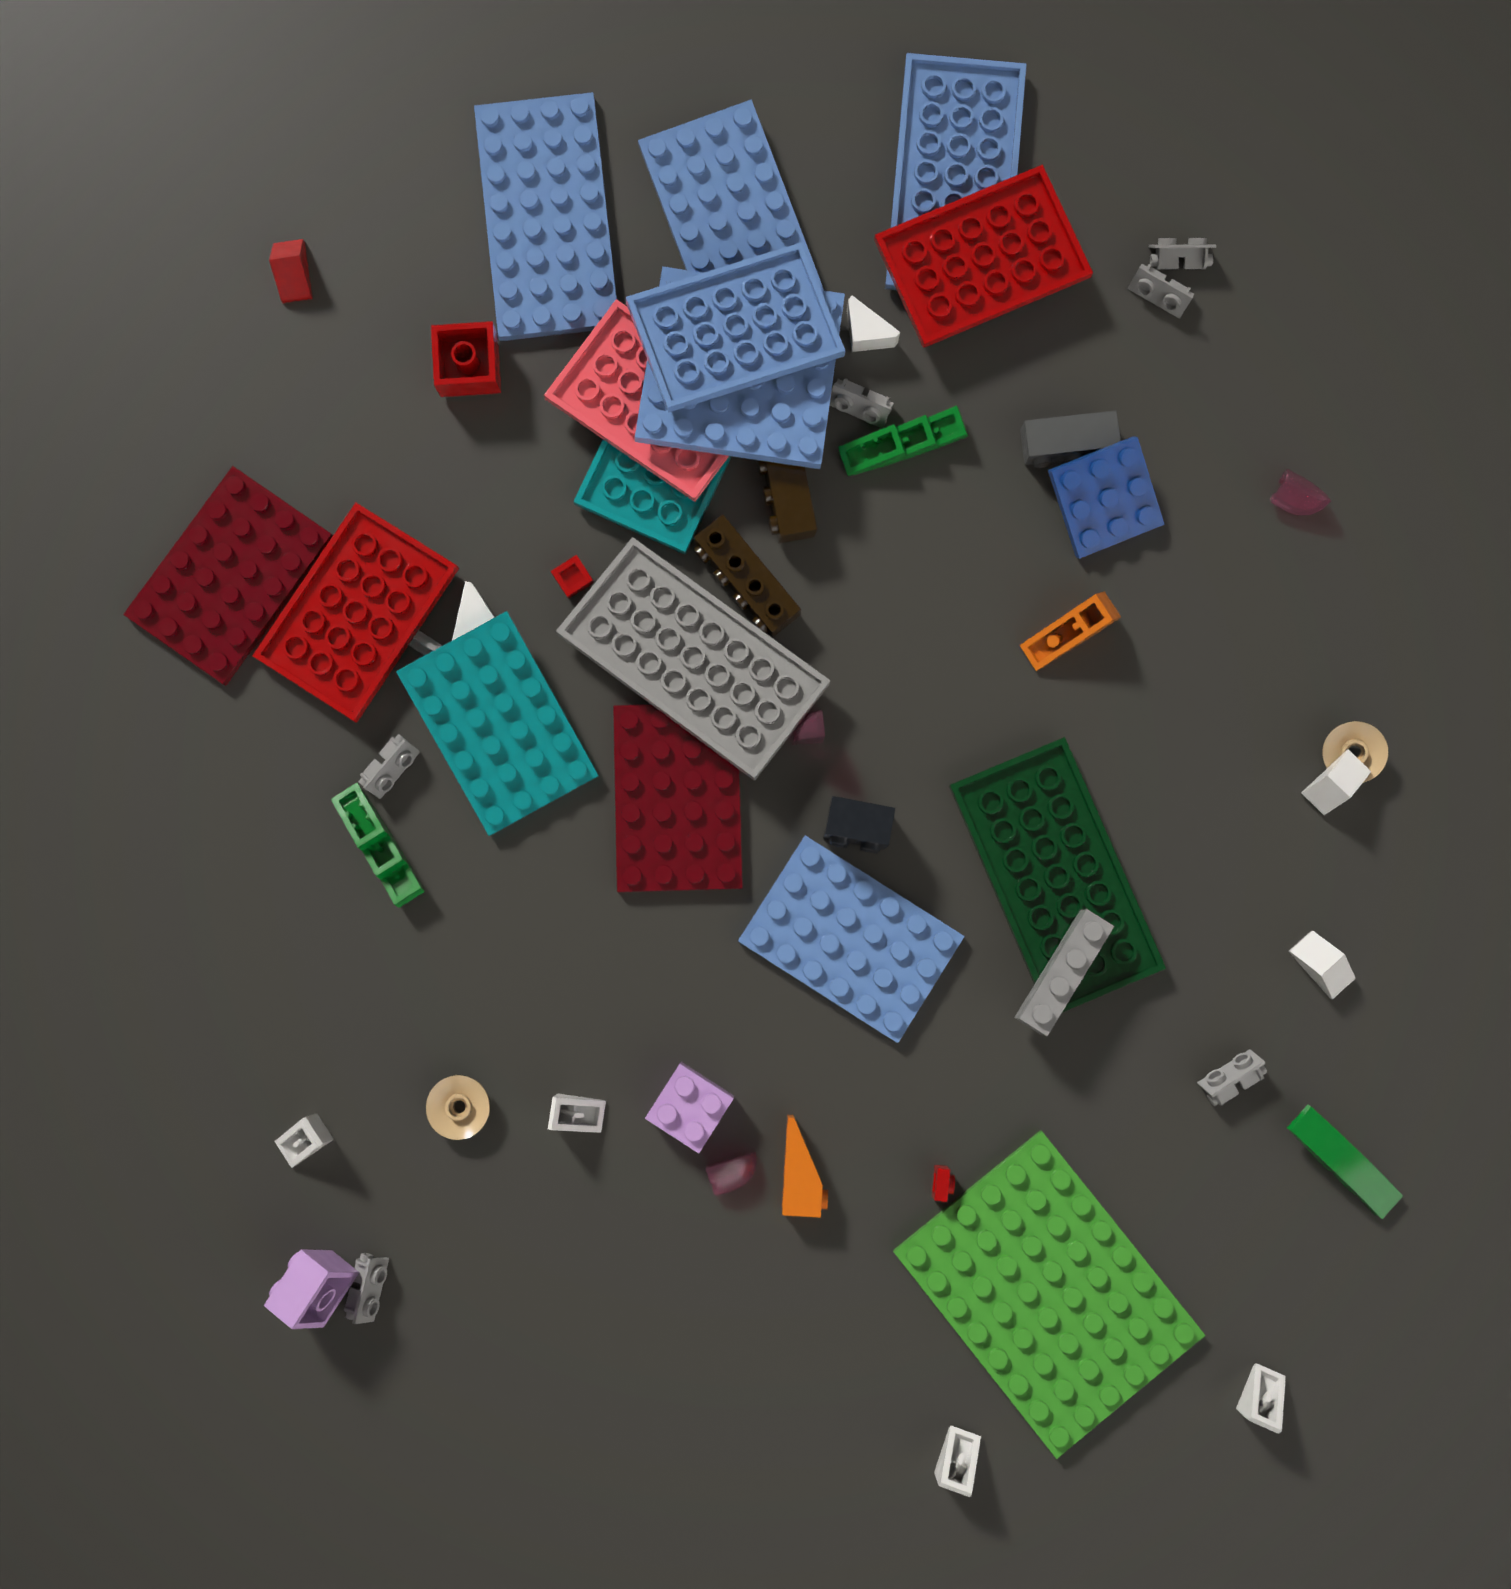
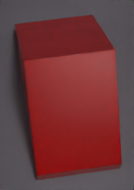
[269,239,313,303]

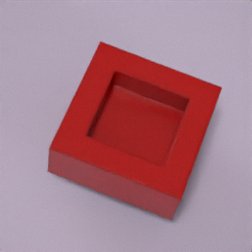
[551,555,594,599]
[931,1165,955,1202]

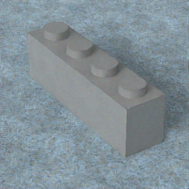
[1014,909,1114,1036]

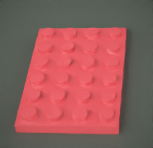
[544,299,729,502]

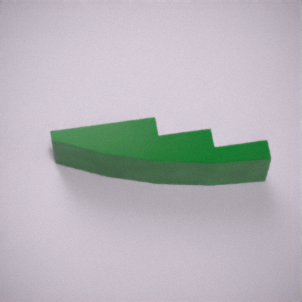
[838,406,969,476]
[331,783,425,908]
[1287,1105,1403,1219]

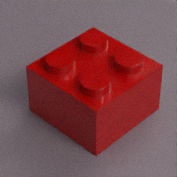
[431,321,501,397]

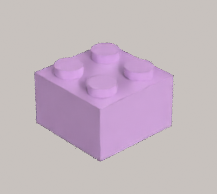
[645,1062,734,1153]
[264,1249,359,1329]

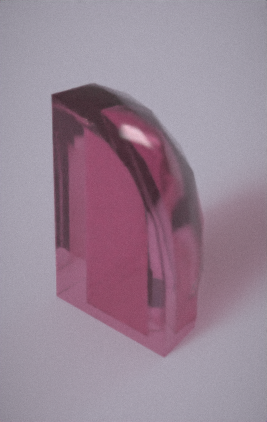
[1271,468,1331,515]
[792,710,825,745]
[706,1152,757,1196]

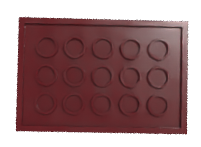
[123,466,333,686]
[613,704,743,892]

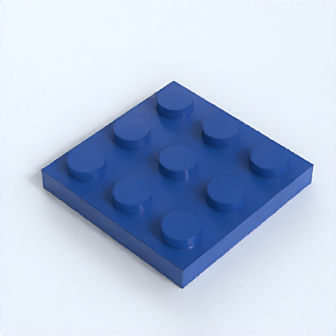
[1048,436,1165,559]

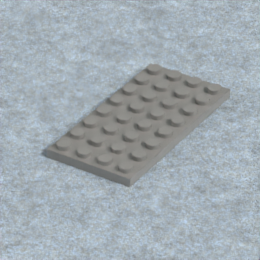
[556,537,831,781]

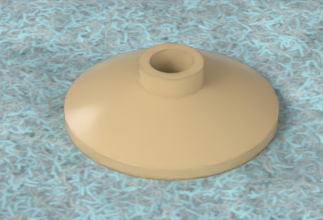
[1322,721,1388,783]
[426,1075,490,1140]

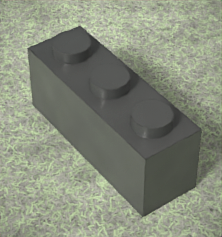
[1020,410,1121,468]

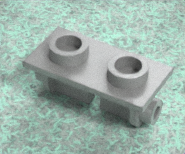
[1149,238,1216,270]
[1127,264,1194,319]
[829,378,894,429]
[358,734,420,799]
[1197,1049,1267,1106]
[344,1253,389,1324]

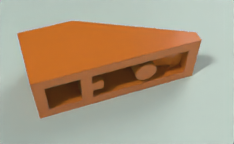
[1019,591,1121,671]
[782,1115,828,1218]

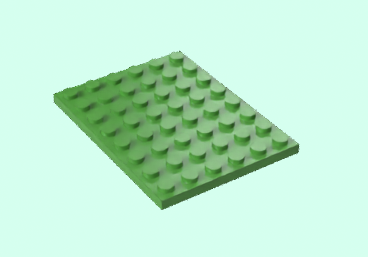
[893,1130,1206,1459]

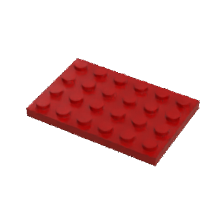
[874,164,1093,348]
[252,502,460,723]

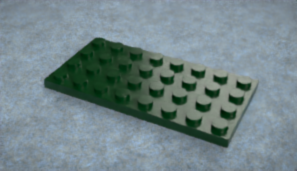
[949,737,1166,1013]

